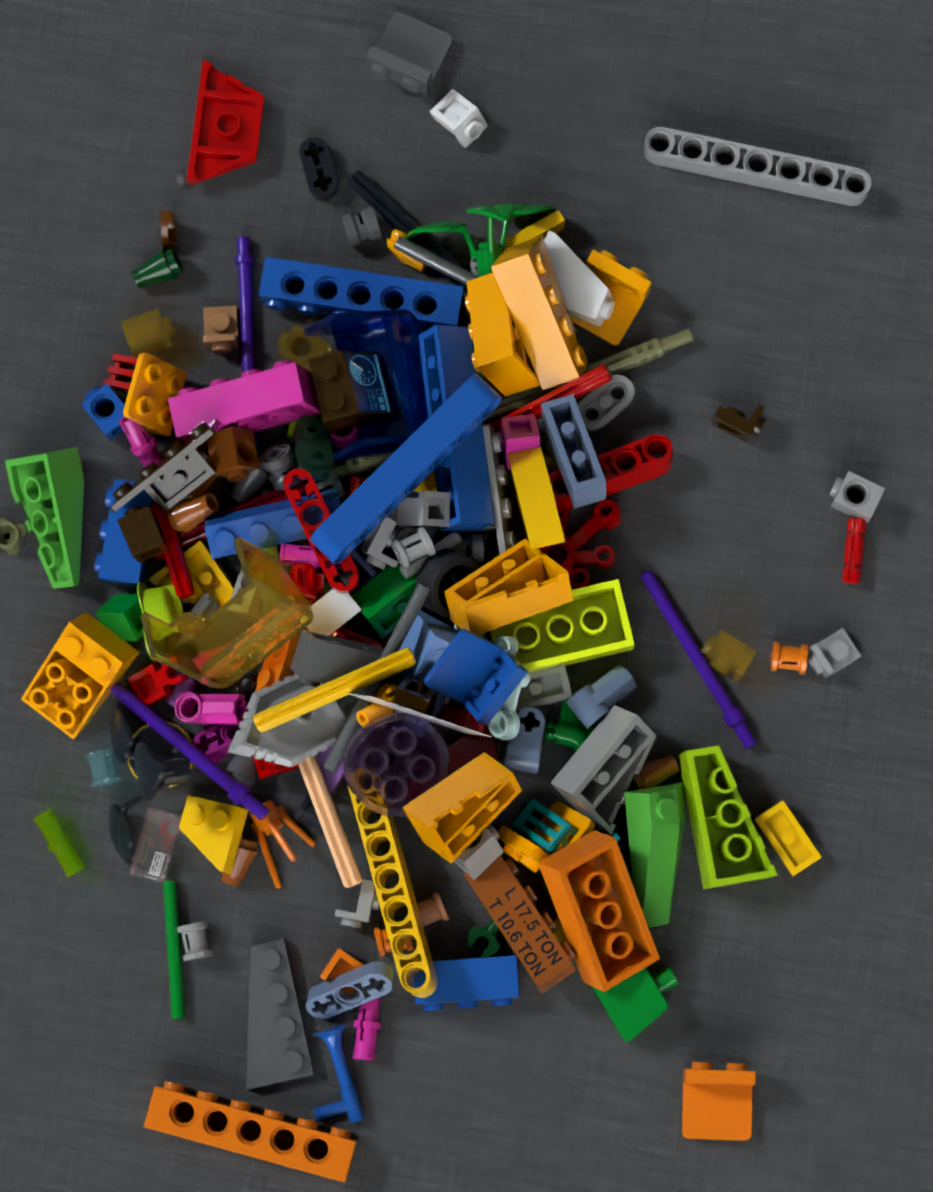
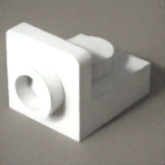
[429,89,488,148]

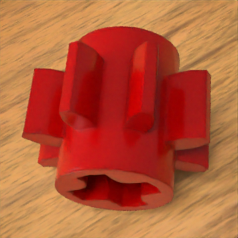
[283,563,325,605]

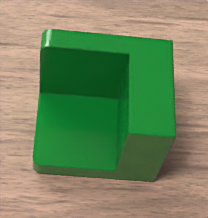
[95,594,144,641]

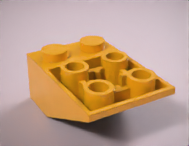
[21,612,139,740]

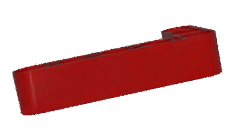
[516,434,673,575]

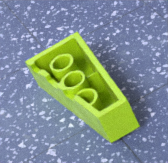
[678,745,778,890]

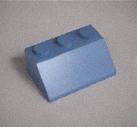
[388,610,459,737]

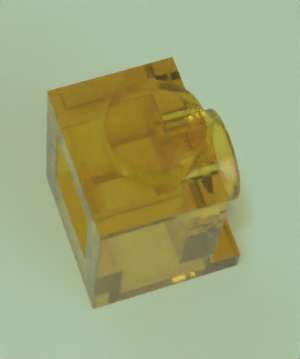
[701,630,757,684]

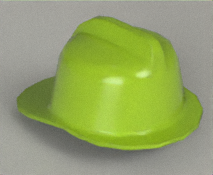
[137,582,184,662]

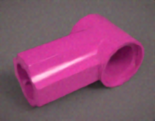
[175,692,248,726]

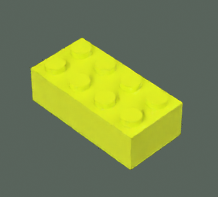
[490,579,635,673]

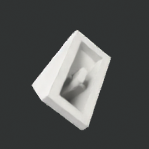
[298,588,361,635]

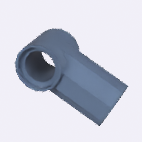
[566,665,637,730]

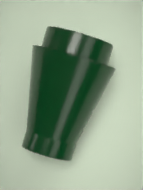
[131,248,184,289]

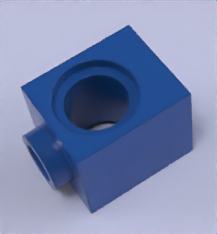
[81,384,125,441]

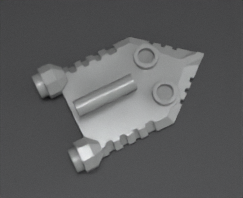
[227,673,370,767]

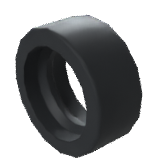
[415,549,479,617]

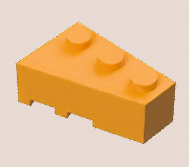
[444,539,573,635]
[402,752,522,864]

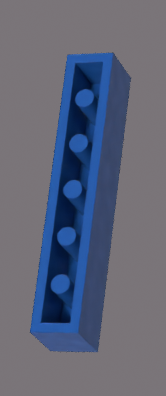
[418,325,495,532]

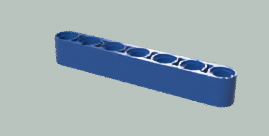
[310,374,502,565]

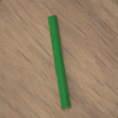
[163,880,185,1019]

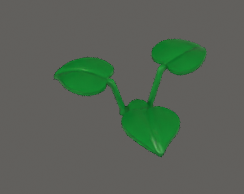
[406,203,556,277]

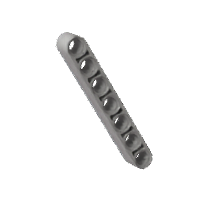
[644,127,871,206]

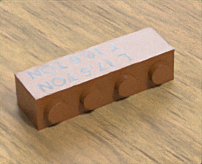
[464,855,577,994]

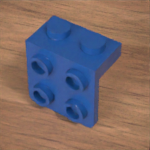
[424,629,528,726]

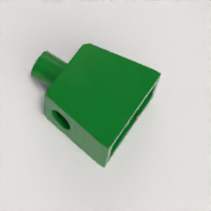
[591,967,679,1043]

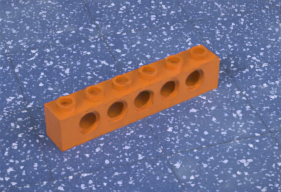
[143,1081,357,1183]

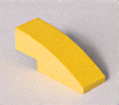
[508,446,565,550]

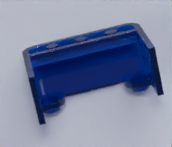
[304,309,428,461]

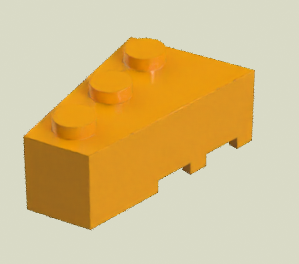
[465,272,540,397]

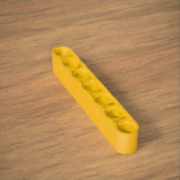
[347,766,438,998]

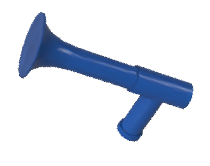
[313,1024,365,1123]

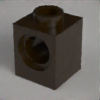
[117,506,170,563]

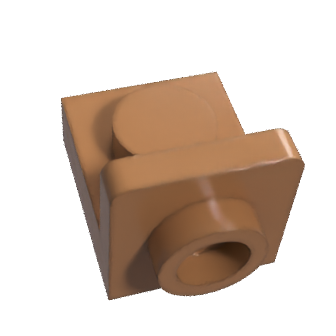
[203,306,239,354]

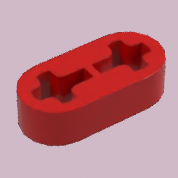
[440,706,485,736]

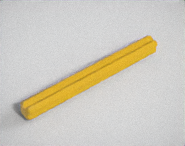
[253,648,416,732]

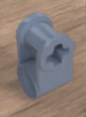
[504,707,545,774]

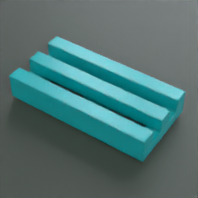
[512,799,578,854]

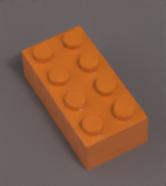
[538,830,660,992]

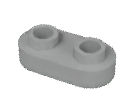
[578,375,635,432]

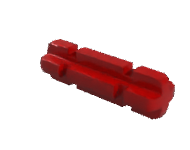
[842,518,866,584]

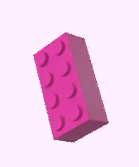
[168,360,321,448]

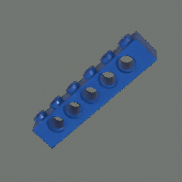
[259,257,464,331]

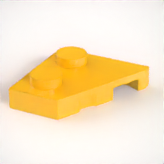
[149,541,235,615]
[179,795,248,874]

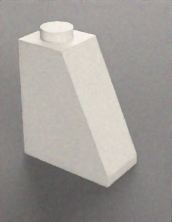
[544,231,615,327]

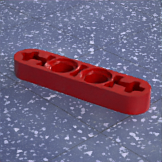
[283,468,359,594]

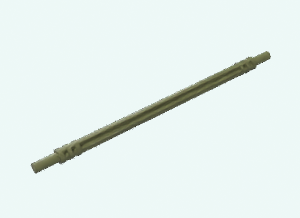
[315,329,693,482]

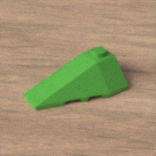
[5,447,84,589]
[624,783,686,928]

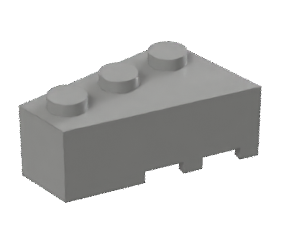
[551,705,656,835]

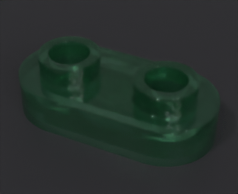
[293,415,334,481]

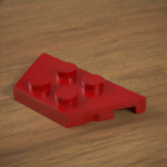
[186,60,265,185]

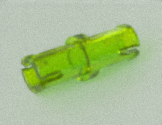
[33,808,86,878]

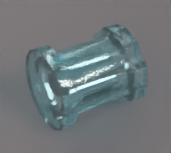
[84,749,121,789]

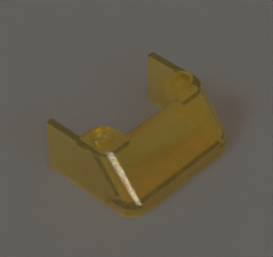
[140,536,313,689]

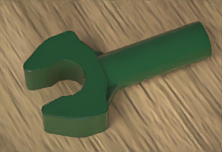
[467,919,501,958]

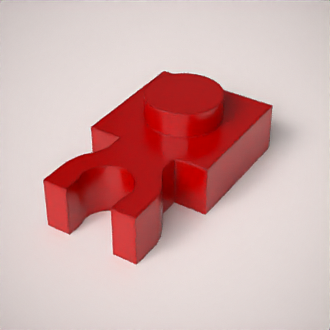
[127,656,189,707]

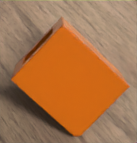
[320,948,364,994]

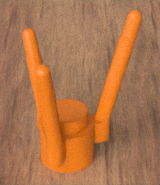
[249,800,316,889]

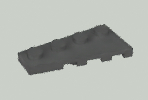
[246,939,314,1090]

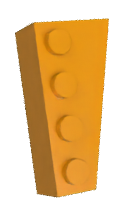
[491,235,587,390]

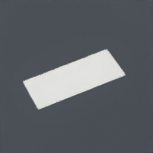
[349,694,491,737]

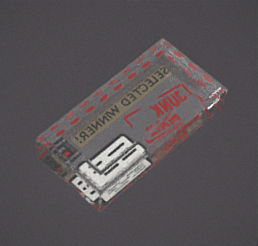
[129,808,182,883]

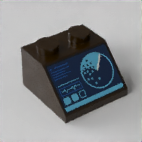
[308,351,395,434]

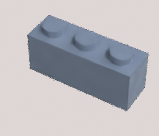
[541,394,606,509]

